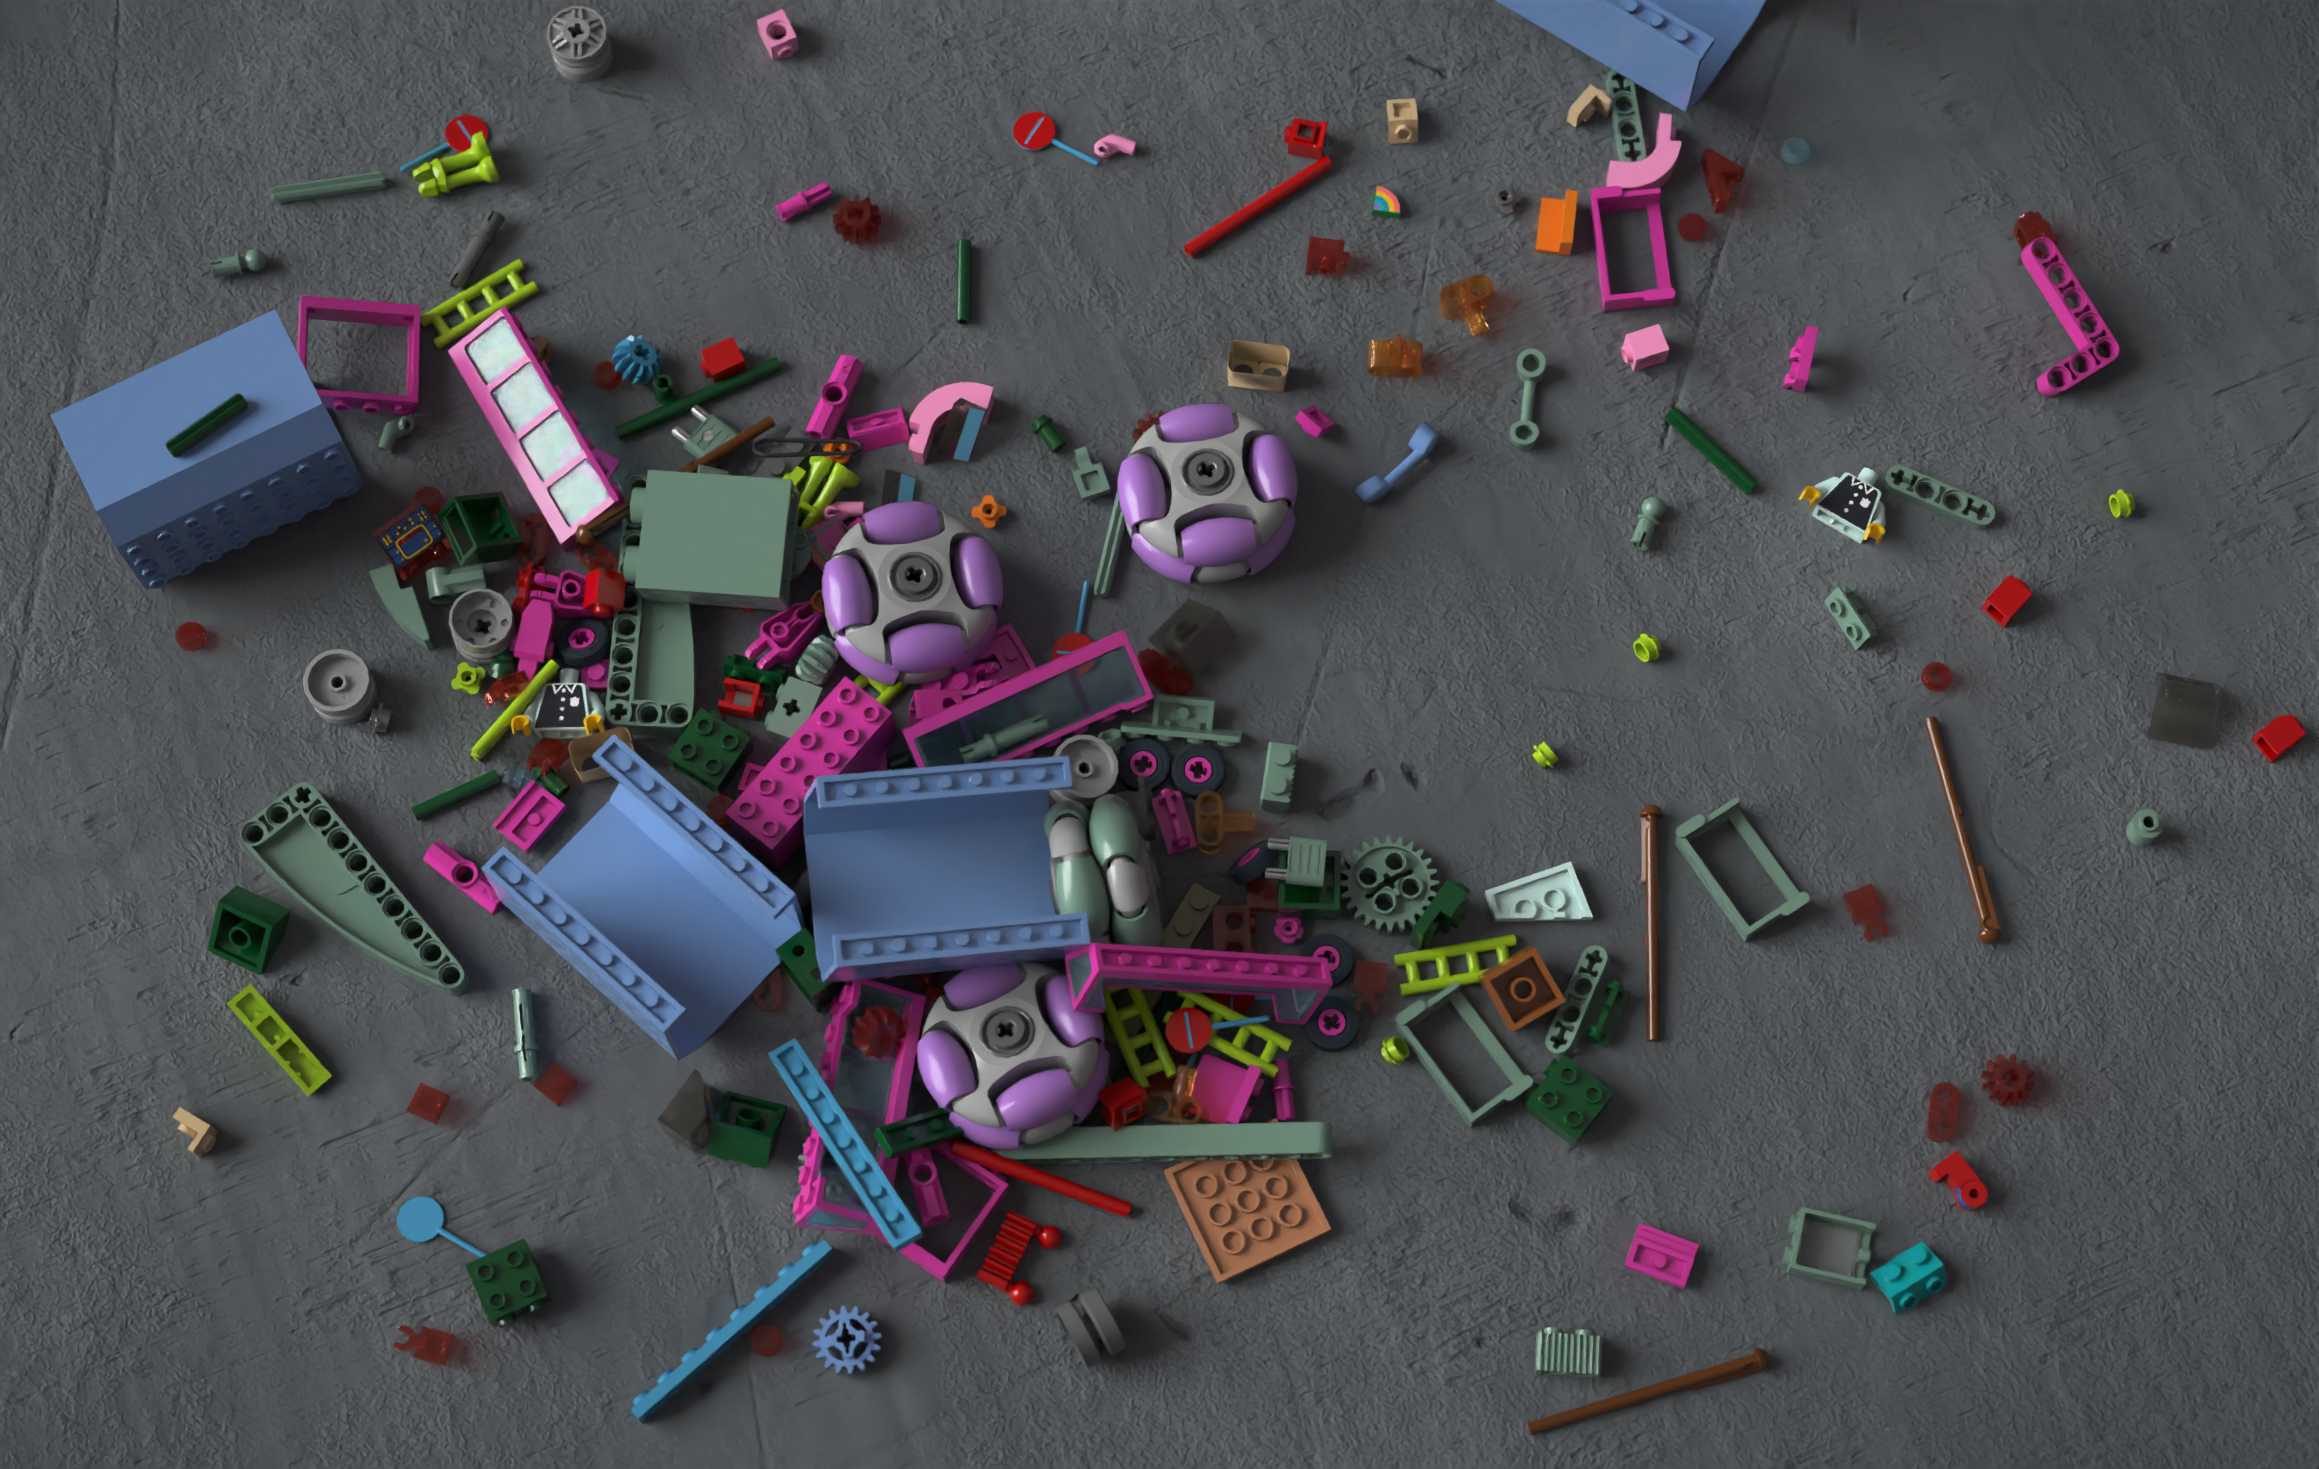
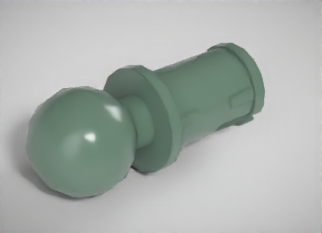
[210,249,267,278]
[1630,497,1665,551]

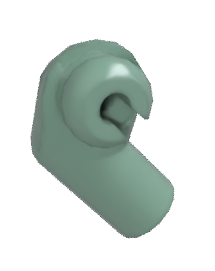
[378,416,415,453]

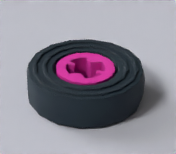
[556,618,611,668]
[1117,739,1170,793]
[1172,745,1225,799]
[1228,839,1279,886]
[1299,933,1354,988]
[1304,996,1359,1052]

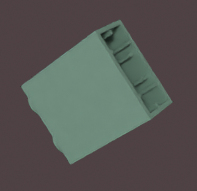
[623,470,800,611]

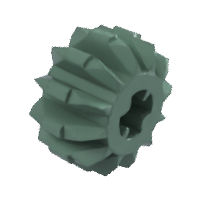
[795,635,841,686]

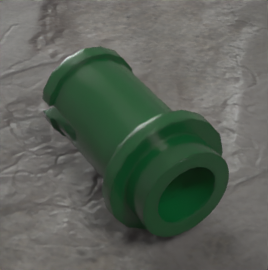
[653,374,678,405]
[1032,415,1067,454]
[533,761,571,800]

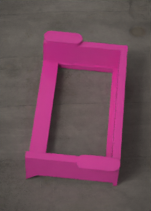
[1589,186,1675,313]

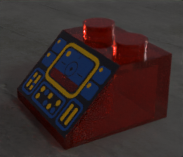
[372,499,451,581]

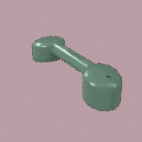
[1510,348,1546,450]

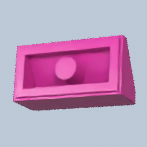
[845,407,910,453]

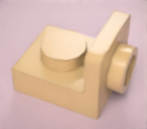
[1567,84,1613,128]
[1387,99,1418,144]
[173,1107,218,1157]

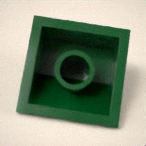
[207,885,291,976]
[706,1091,787,1169]

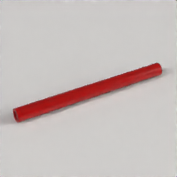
[1184,156,1333,258]
[950,1139,1132,1218]

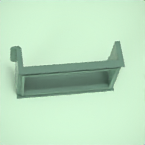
[1674,797,1810,942]
[1396,980,1533,1128]

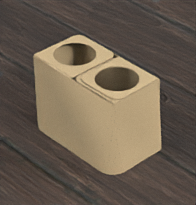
[1227,340,1290,392]
[569,727,635,784]

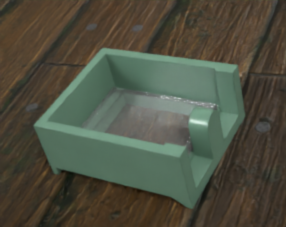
[1783,1207,1876,1290]

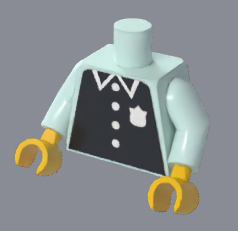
[1798,468,1886,545]
[511,668,606,739]

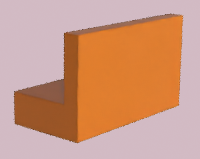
[1535,190,1578,256]

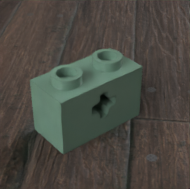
[764,676,825,744]

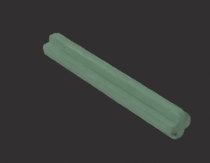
[271,171,386,204]
[1093,492,1126,598]

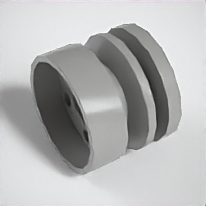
[547,6,613,82]
[449,588,516,664]

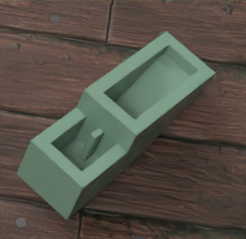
[369,564,435,651]

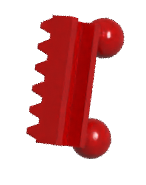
[977,1210,1063,1306]

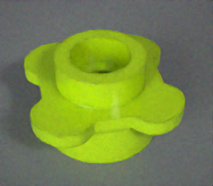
[451,662,486,695]

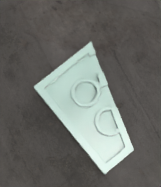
[1484,861,1593,922]

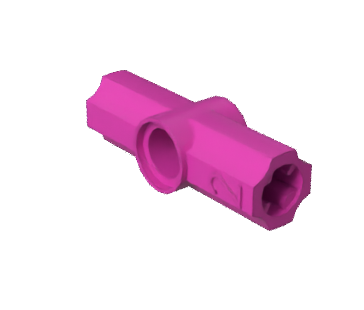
[806,354,864,439]
[423,840,505,916]
[903,1147,950,1226]

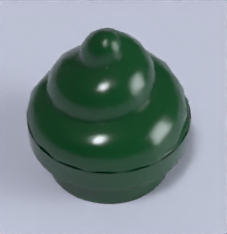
[489,650,519,682]

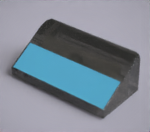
[937,398,987,462]
[880,469,916,506]

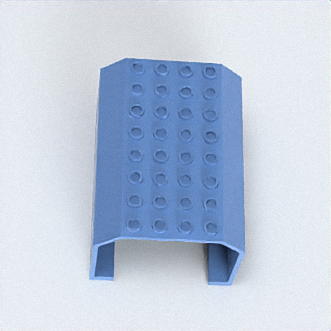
[1495,0,1767,112]
[50,309,365,590]
[481,734,806,1061]
[804,756,1090,983]

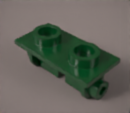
[723,654,787,693]
[1581,980,1631,1047]

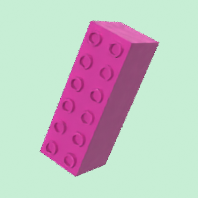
[725,676,897,871]

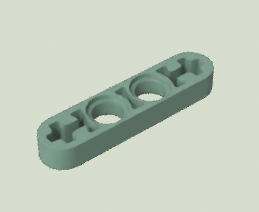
[1606,69,1646,162]
[1883,465,1995,530]
[1545,945,1611,1059]

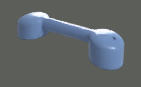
[1355,421,1438,503]

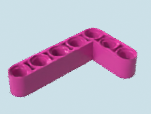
[2021,237,2119,397]

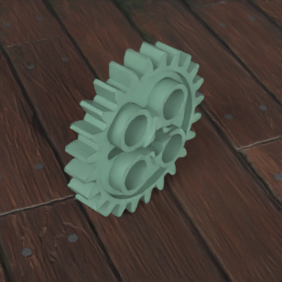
[1340,835,1439,935]

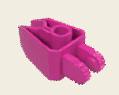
[530,569,613,620]
[510,599,556,683]
[745,601,823,671]

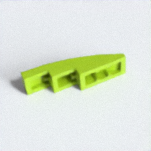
[227,983,332,1096]

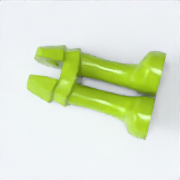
[413,131,500,198]
[797,456,861,531]

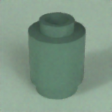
[2126,809,2163,847]

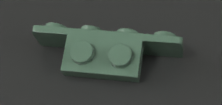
[1121,693,1243,746]

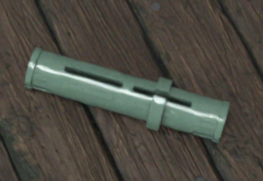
[958,712,1049,764]
[512,988,539,1082]

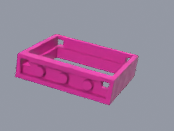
[297,295,420,416]
[841,1116,1009,1283]

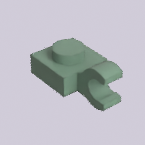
[1073,446,1111,502]

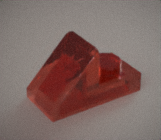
[1701,149,1745,214]

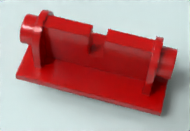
[511,561,548,625]

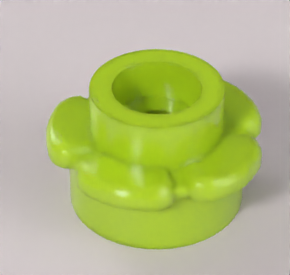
[2109,489,2135,518]
[1633,633,1661,662]
[1532,741,1559,769]
[1381,1035,1410,1065]

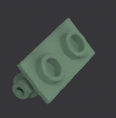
[1824,586,1879,650]

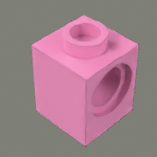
[757,9,799,61]
[1621,324,1670,372]

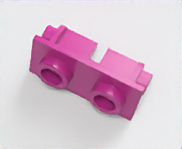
[1151,788,1197,855]

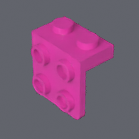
[1182,1054,1265,1124]

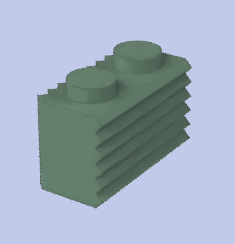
[1260,742,1298,814]
[1535,1327,1602,1379]

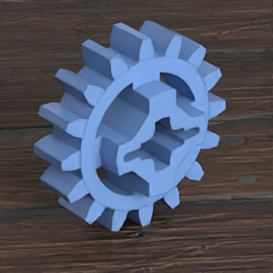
[812,1306,882,1376]

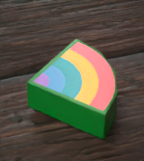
[1372,185,1401,218]

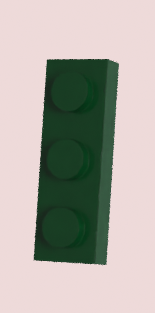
[874,1107,965,1160]

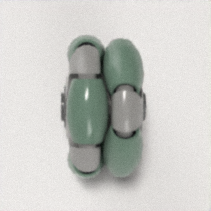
[1044,794,1164,970]

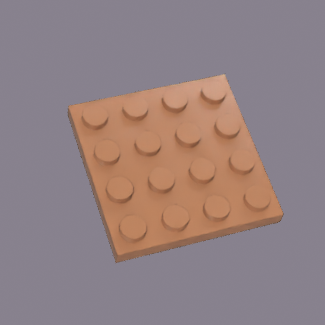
[1164,1118,1331,1285]

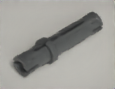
[446,209,505,292]

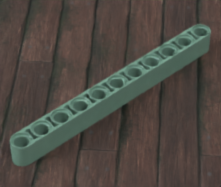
[993,1122,1333,1165]

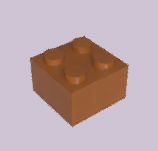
[1477,945,1566,1032]

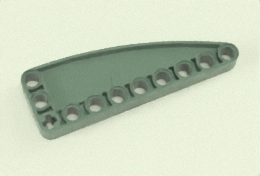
[605,474,698,737]
[240,782,469,996]

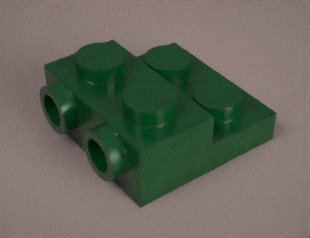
[1410,879,1470,951]

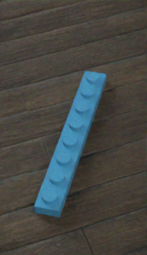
[768,1038,923,1253]
[630,1239,834,1423]

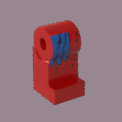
[1927,1151,1988,1211]

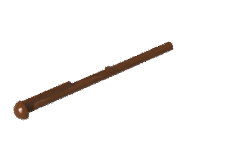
[576,416,775,545]
[1924,717,2001,945]
[1640,805,1663,1042]
[1527,1347,1769,1435]

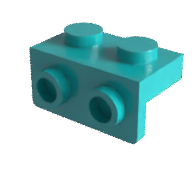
[1870,1241,1948,1315]

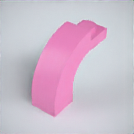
[1606,113,1681,192]
[908,382,995,465]

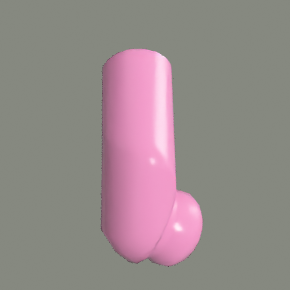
[1094,134,1137,158]
[823,501,867,522]

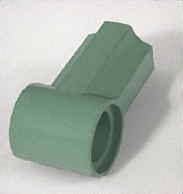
[426,564,488,604]

